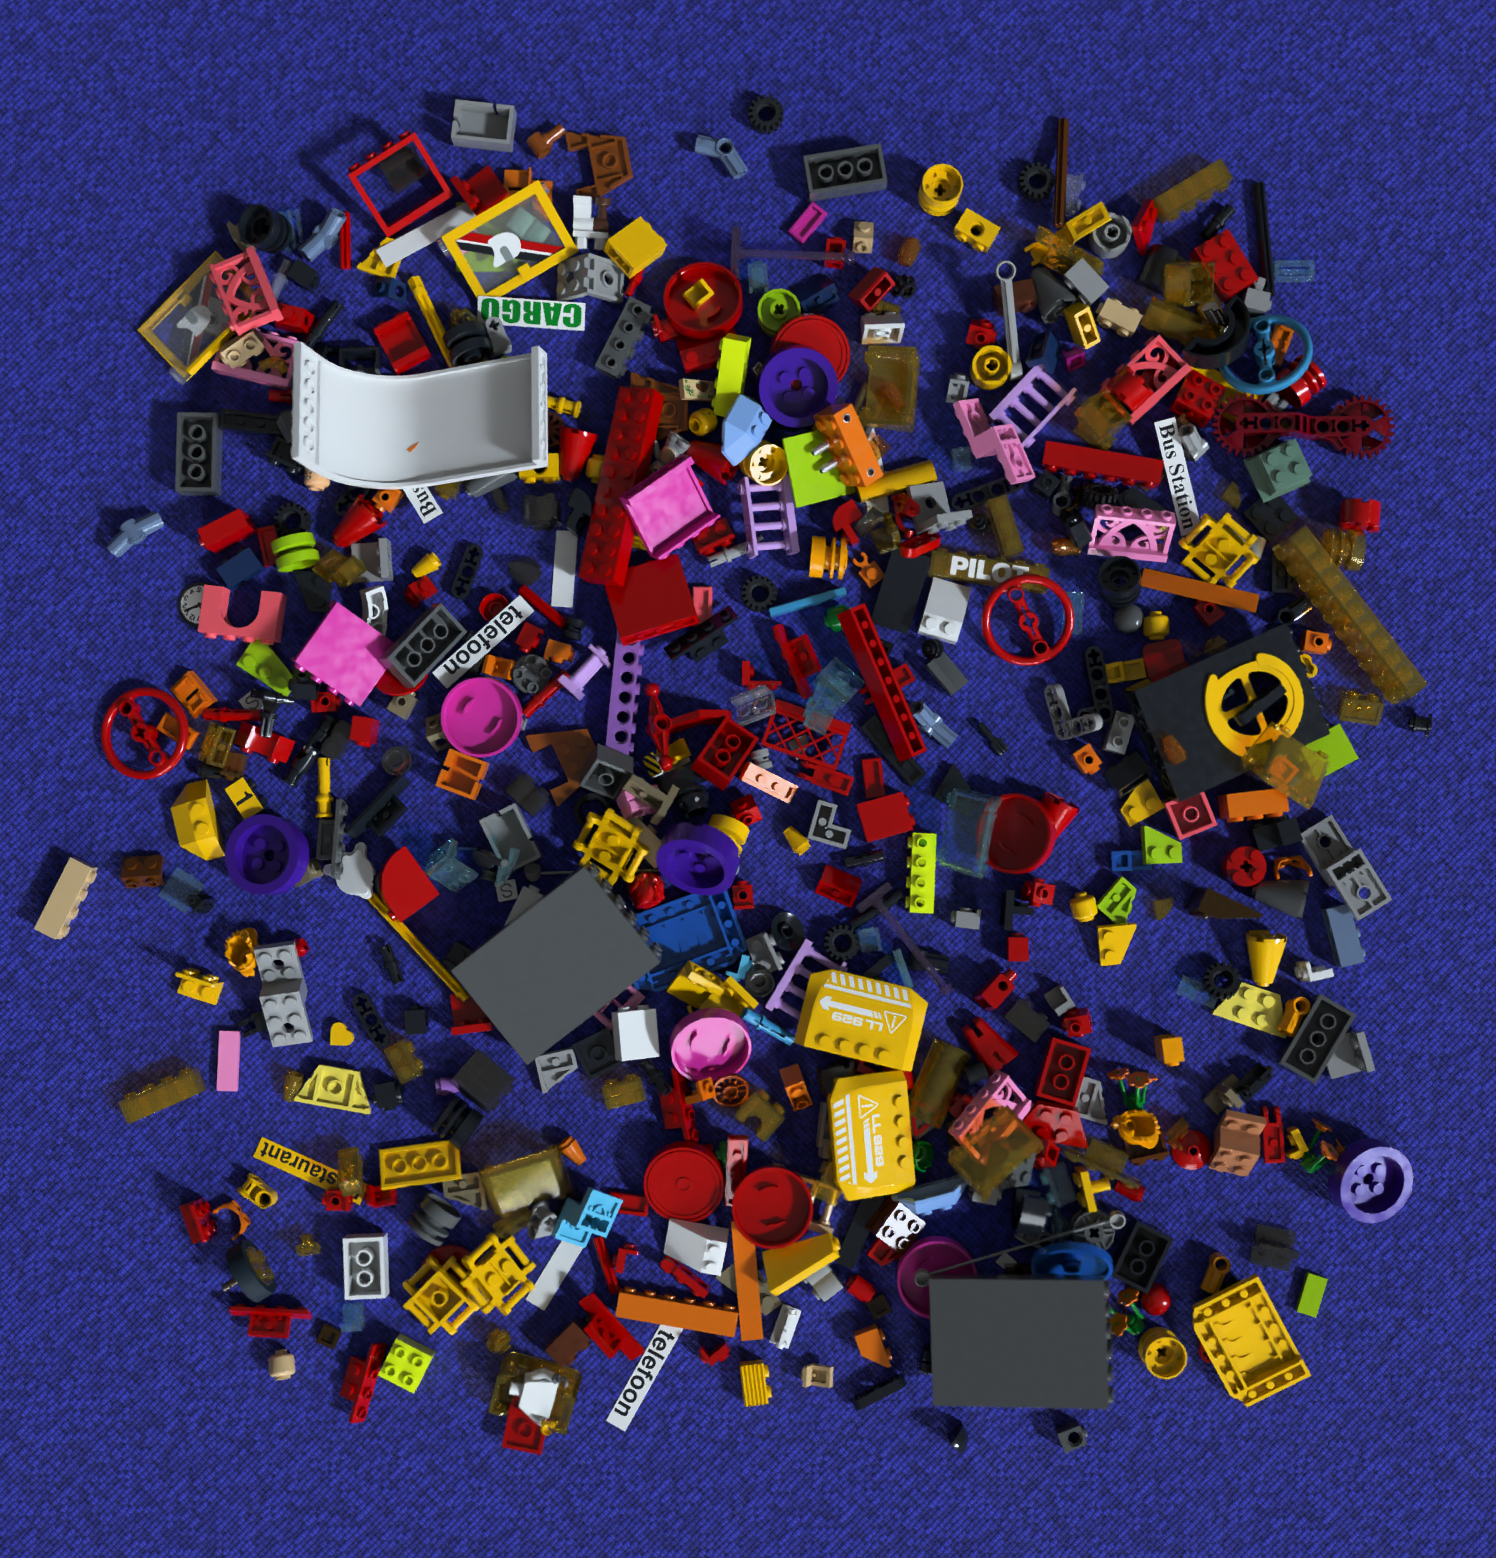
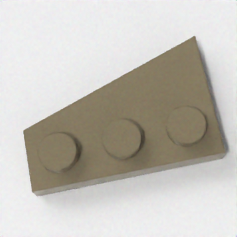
[715,1263,782,1315]

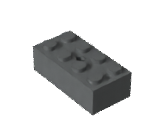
[803,143,888,202]
[175,412,223,496]
[379,603,467,688]
[1276,994,1356,1084]

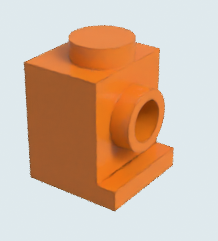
[372,489,404,514]
[1299,630,1332,655]
[543,639,575,664]
[1070,743,1102,775]

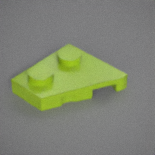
[1141,826,1183,864]
[1096,876,1137,924]

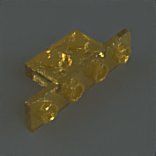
[1034,225,1105,277]
[1063,1137,1140,1189]

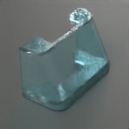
[936,788,1002,879]

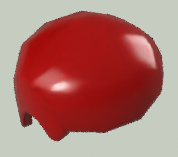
[1140,1282,1171,1316]

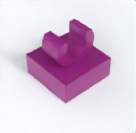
[1063,346,1086,372]

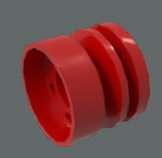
[1275,355,1327,409]

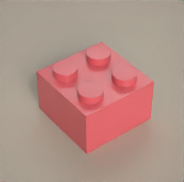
[1162,792,1217,840]

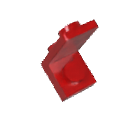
[651,313,682,343]
[742,661,782,690]

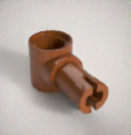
[526,123,565,159]

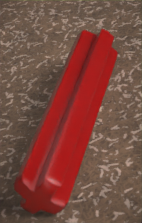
[339,211,351,270]
[518,585,566,629]
[593,1236,620,1295]

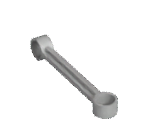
[994,260,1023,381]

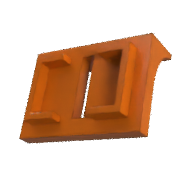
[503,167,532,209]
[170,670,218,719]

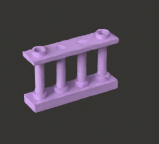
[987,364,1077,449]
[737,474,800,559]
[558,644,612,701]
[765,938,848,1020]

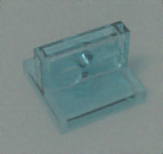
[812,657,865,709]

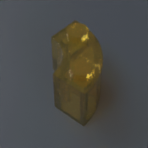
[312,548,368,587]

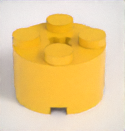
[970,345,1012,390]

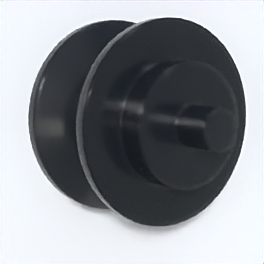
[969,513,991,535]
[922,639,944,659]

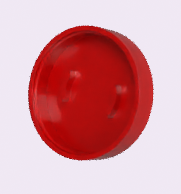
[663,262,743,340]
[974,793,1056,874]
[732,1165,813,1249]

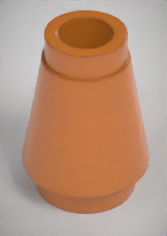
[558,1135,587,1166]

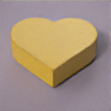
[1299,653,1318,678]
[330,1022,355,1046]

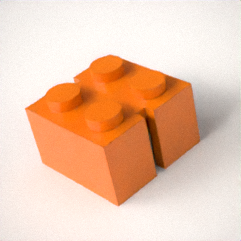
[435,748,490,801]

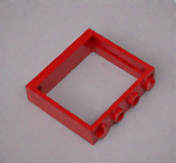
[346,130,453,238]

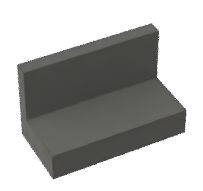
[925,651,969,697]

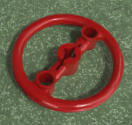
[981,574,1074,666]
[100,687,189,780]

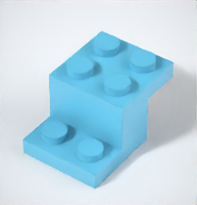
[551,1187,623,1248]

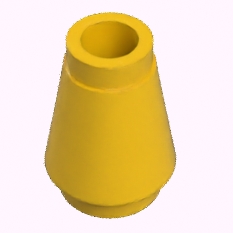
[411,552,442,579]
[783,826,811,856]

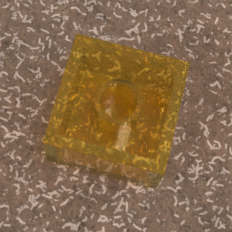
[1074,388,1133,443]

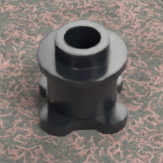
[1408,713,1432,737]

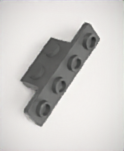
[316,798,348,880]

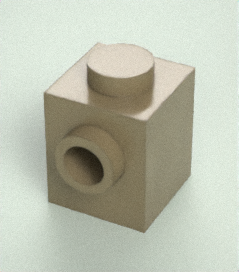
[387,692,419,720]

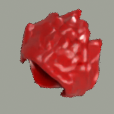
[627,871,665,910]

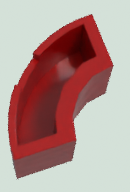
[234,721,295,764]

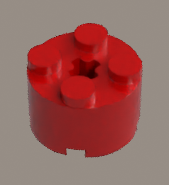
[1106,365,1154,412]
[1338,498,1381,534]
[1221,847,1266,887]

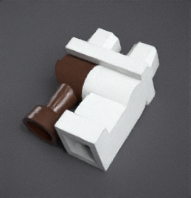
[573,195,611,250]

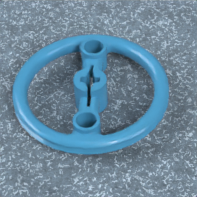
[1219,314,1313,394]

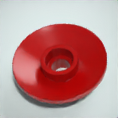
[1171,1130,1211,1170]

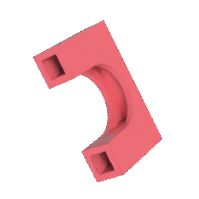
[198,585,287,645]

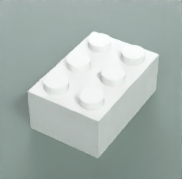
[343,1233,390,1300]

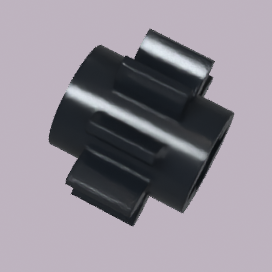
[892,273,917,300]

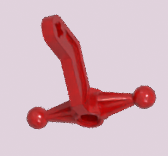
[644,682,732,771]

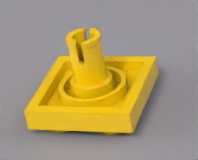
[1072,1165,1111,1213]

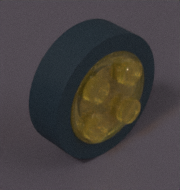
[221,1239,277,1302]

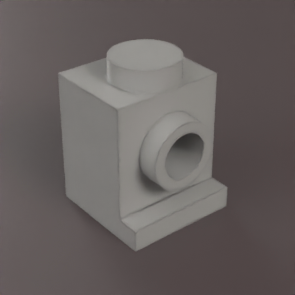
[950,907,981,930]

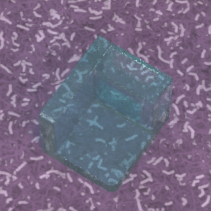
[949,446,972,473]
[858,926,882,953]
[340,1302,365,1332]

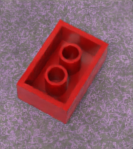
[1189,229,1259,304]
[690,716,759,791]
[1033,1035,1091,1107]

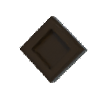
[865,1292,893,1320]
[315,1322,343,1350]

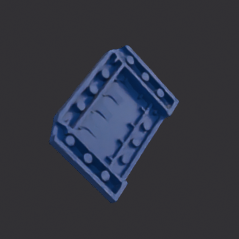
[633,890,748,992]

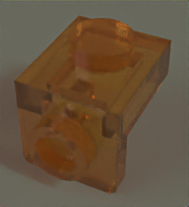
[219,752,248,781]

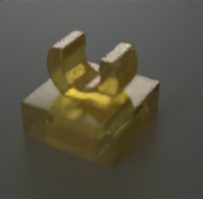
[296,1234,321,1257]

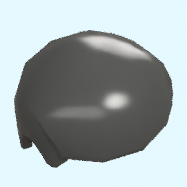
[1113,604,1144,633]

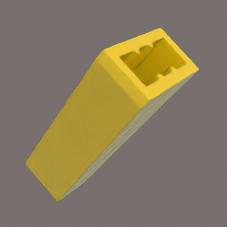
[762,1233,841,1296]

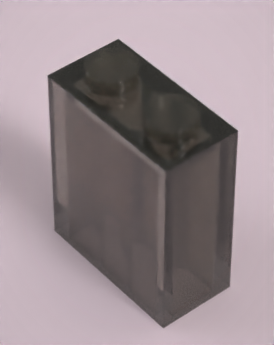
[450,1049,515,1113]

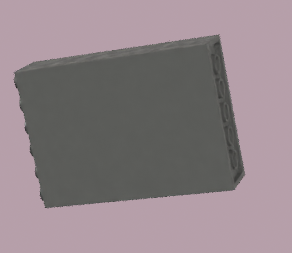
[451,861,663,1065]
[929,1274,1114,1409]

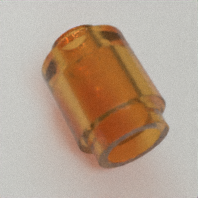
[896,236,922,268]

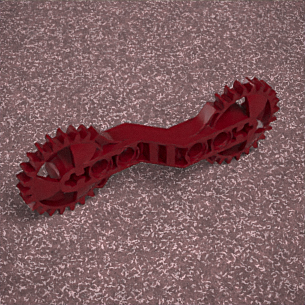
[1211,392,1395,460]

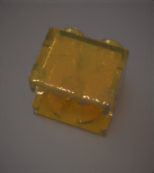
[1163,260,1215,307]
[735,1088,785,1142]

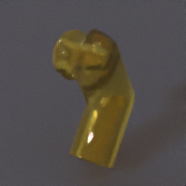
[872,300,901,315]

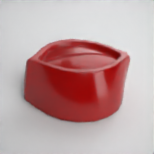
[478,593,509,622]

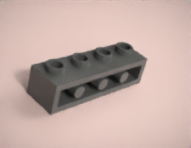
[595,296,653,381]

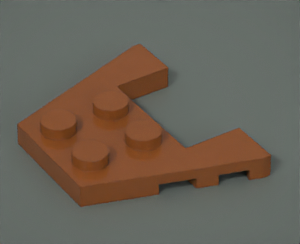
[565,132,633,202]
[630,372,689,441]
[525,729,596,807]

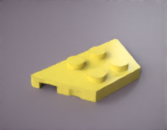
[1211,982,1286,1039]
[294,1064,371,1114]

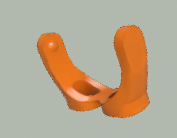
[1273,856,1313,881]
[212,1200,251,1241]

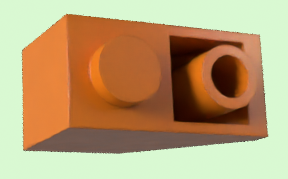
[779,1063,813,1111]
[853,1324,893,1368]

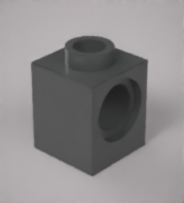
[1055,1420,1088,1453]

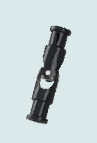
[282,713,340,788]

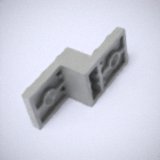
[1300,815,1393,921]
[254,940,313,1047]

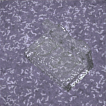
[1050,173,1086,217]
[730,685,776,726]

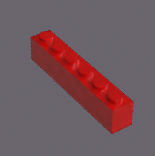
[1040,440,1164,489]

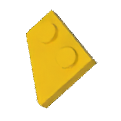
[1097,922,1137,966]

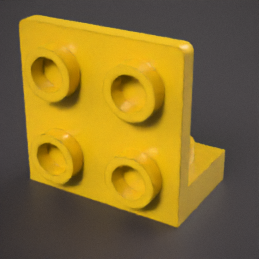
[667,960,725,1009]
[175,968,224,1005]
[699,975,759,1017]

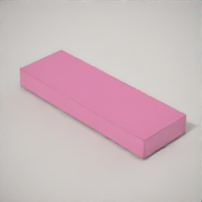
[217,1030,241,1091]

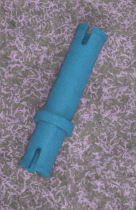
[740,1007,795,1046]

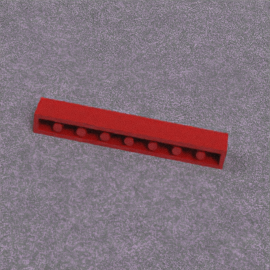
[837,603,927,761]

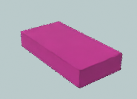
[788,201,828,245]

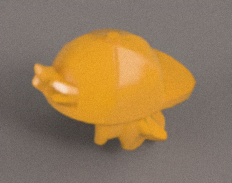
[224,928,260,977]
[1110,1109,1161,1149]

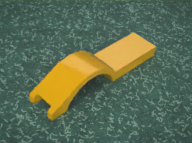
[1024,201,1112,266]

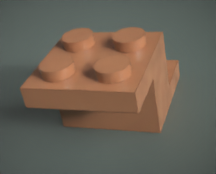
[1208,1109,1266,1176]

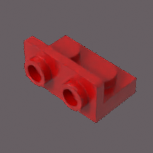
[692,517,735,557]

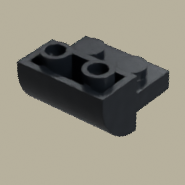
[1135,244,1190,298]
[565,487,594,538]

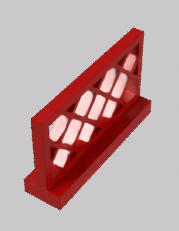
[761,699,852,771]

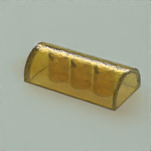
[908,1039,971,1130]

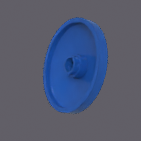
[1031,1242,1113,1280]

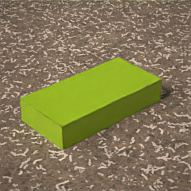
[1295,1272,1328,1318]

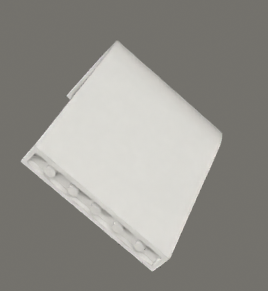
[291,342,548,489]

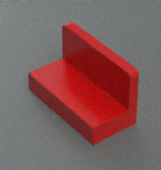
[814,865,862,908]

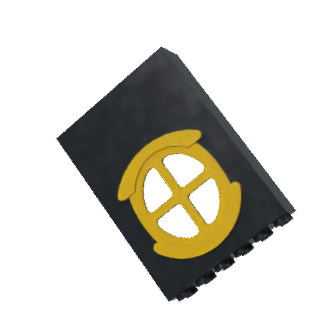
[1122,623,1330,802]

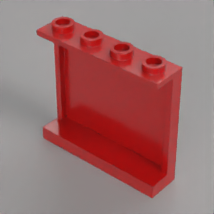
[605,553,699,646]

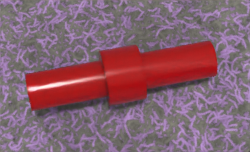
[624,268,645,298]

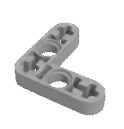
[1044,683,1103,740]

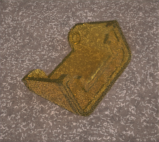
[859,345,920,433]
[1241,722,1330,809]
[478,1143,572,1218]
[488,1352,582,1435]

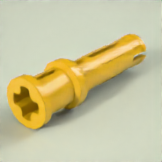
[547,395,581,418]
[315,758,333,818]

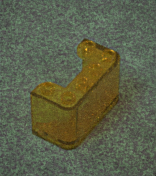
[948,1105,1044,1203]

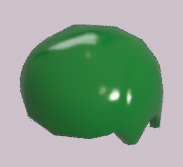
[912,1140,933,1172]

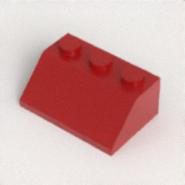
[675,328,736,376]

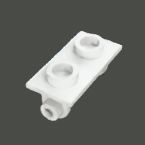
[769,1304,802,1349]

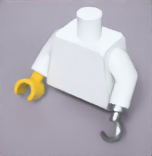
[509,1367,569,1436]

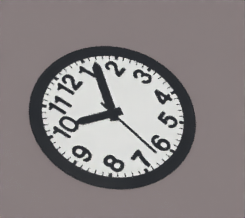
[177,582,210,627]

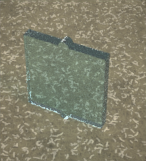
[158,867,205,914]

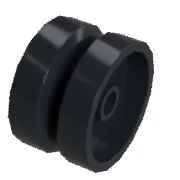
[442,321,493,367]

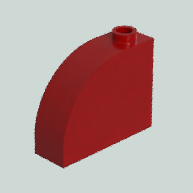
[379,846,440,923]

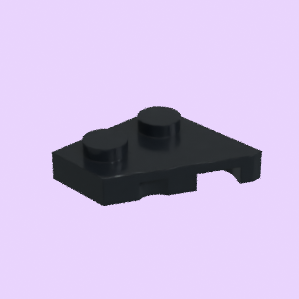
[933,764,978,817]

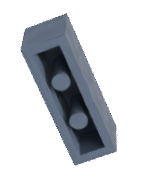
[1321,903,1366,968]

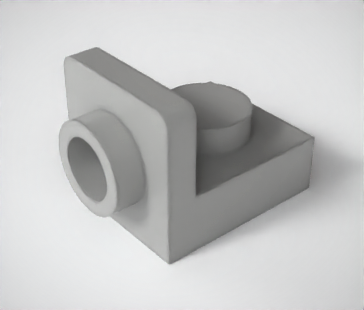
[946,373,970,403]

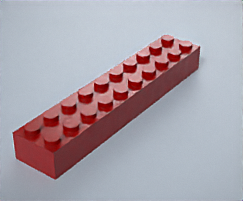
[578,386,665,587]

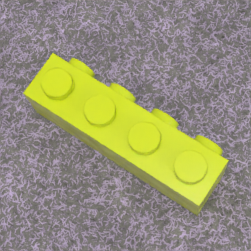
[712,333,751,417]
[905,833,937,914]

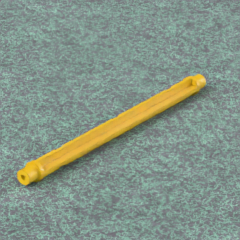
[367,891,470,1002]

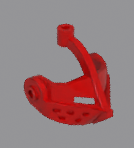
[891,492,920,539]

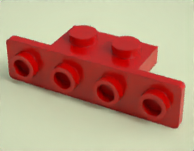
[772,624,822,699]
[658,1067,699,1143]
[579,1292,645,1361]
[228,1304,312,1339]
[339,1342,387,1423]

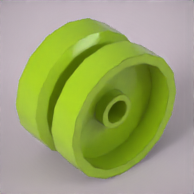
[757,288,801,337]
[270,532,321,572]

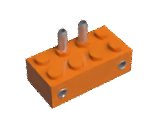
[811,403,883,487]

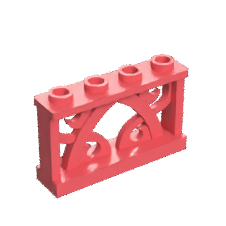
[209,246,284,337]
[1099,335,1192,426]

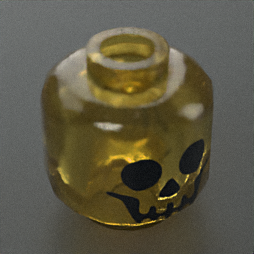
[449,307,478,328]

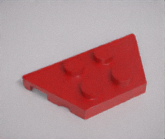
[1012,1100,1088,1149]

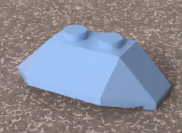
[721,394,772,466]
[890,1173,970,1216]

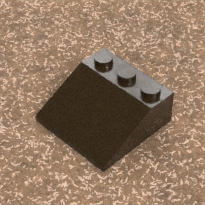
[1184,887,1263,920]

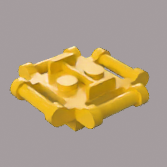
[1178,512,1259,588]
[572,808,650,886]
[460,1232,536,1316]
[402,1255,481,1335]

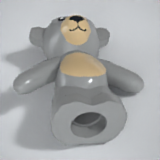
[648,431,691,476]

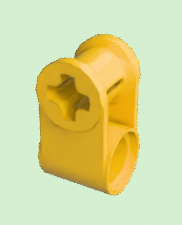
[237,1173,278,1209]

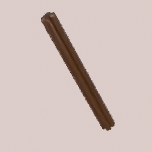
[1053,118,1069,228]

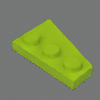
[236,640,293,696]

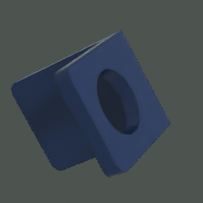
[371,277,409,304]
[451,846,480,874]

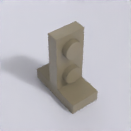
[622,774,679,826]
[1202,1073,1245,1115]

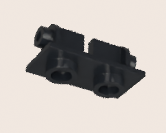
[187,894,216,915]
[1233,1062,1273,1102]

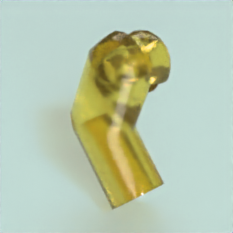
[258,356,288,374]

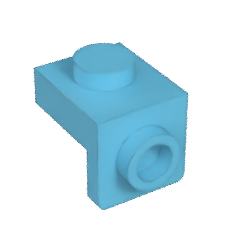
[725,954,753,982]

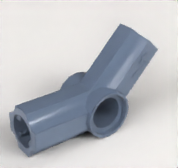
[695,135,748,180]
[298,207,346,262]
[107,511,164,557]
[909,700,958,749]

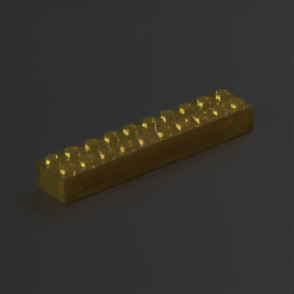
[1272,525,1428,705]

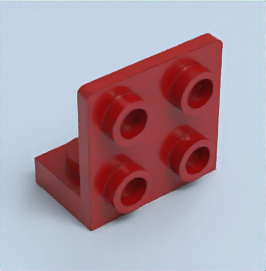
[450,166,509,216]
[1169,370,1226,428]
[450,992,495,1035]
[179,1197,218,1244]

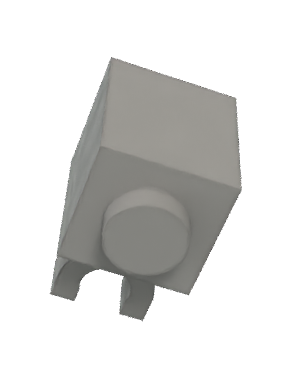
[1242,277,1272,316]

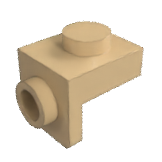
[852,221,874,254]
[801,1363,833,1388]

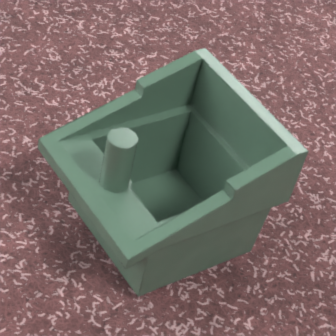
[1243,439,1312,503]

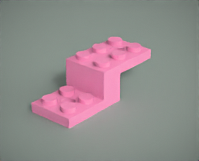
[952,398,1036,485]

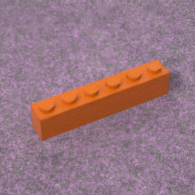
[615,1286,739,1337]

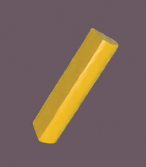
[856,459,938,503]

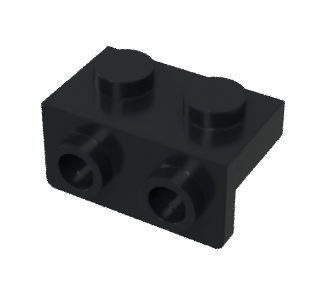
[264,436,305,475]

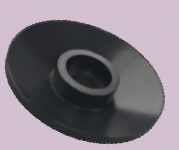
[770,912,805,951]

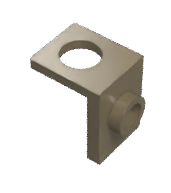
[426,713,453,752]

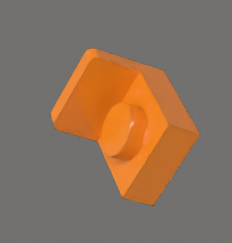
[685,1077,717,1105]

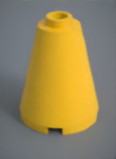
[1246,930,1287,987]

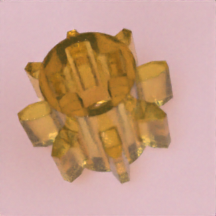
[486,1328,511,1355]

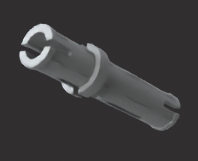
[707,535,765,568]

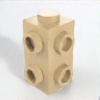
[1095,298,1143,338]
[220,329,265,369]

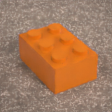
[1217,787,1289,823]

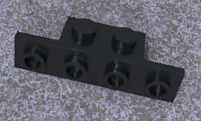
[663,605,739,663]
[345,774,411,839]

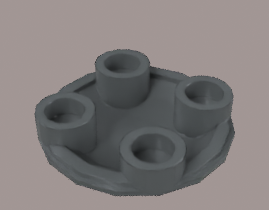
[512,654,552,694]

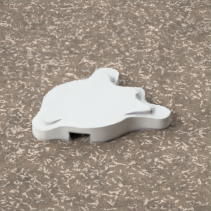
[323,842,376,899]

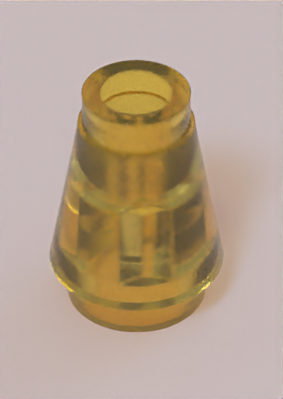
[282,1071,304,1102]

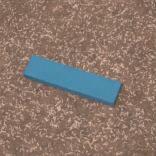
[769,587,847,618]

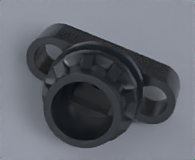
[654,761,709,818]

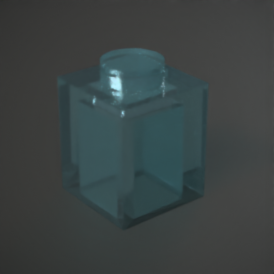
[747,261,769,293]

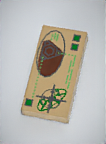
[679,378,715,402]

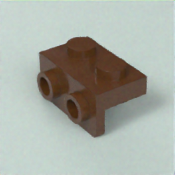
[120,855,165,889]
[1123,1129,1170,1166]

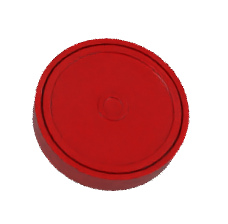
[770,313,850,390]
[644,1141,725,1222]

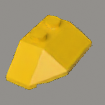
[171,779,225,861]

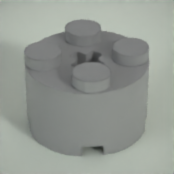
[1089,212,1132,259]

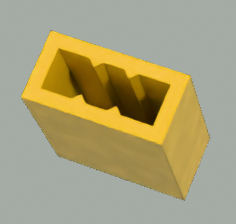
[603,216,667,279]

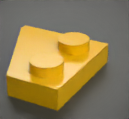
[357,237,402,279]
[1119,779,1165,827]

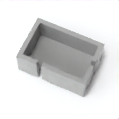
[451,99,517,153]
[479,803,543,875]

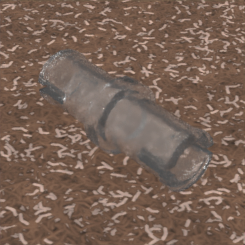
[271,258,294,300]

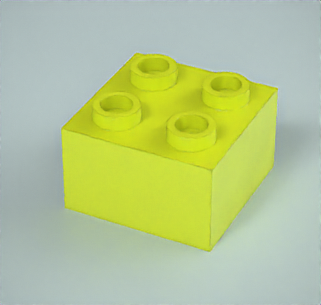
[378,1333,436,1394]

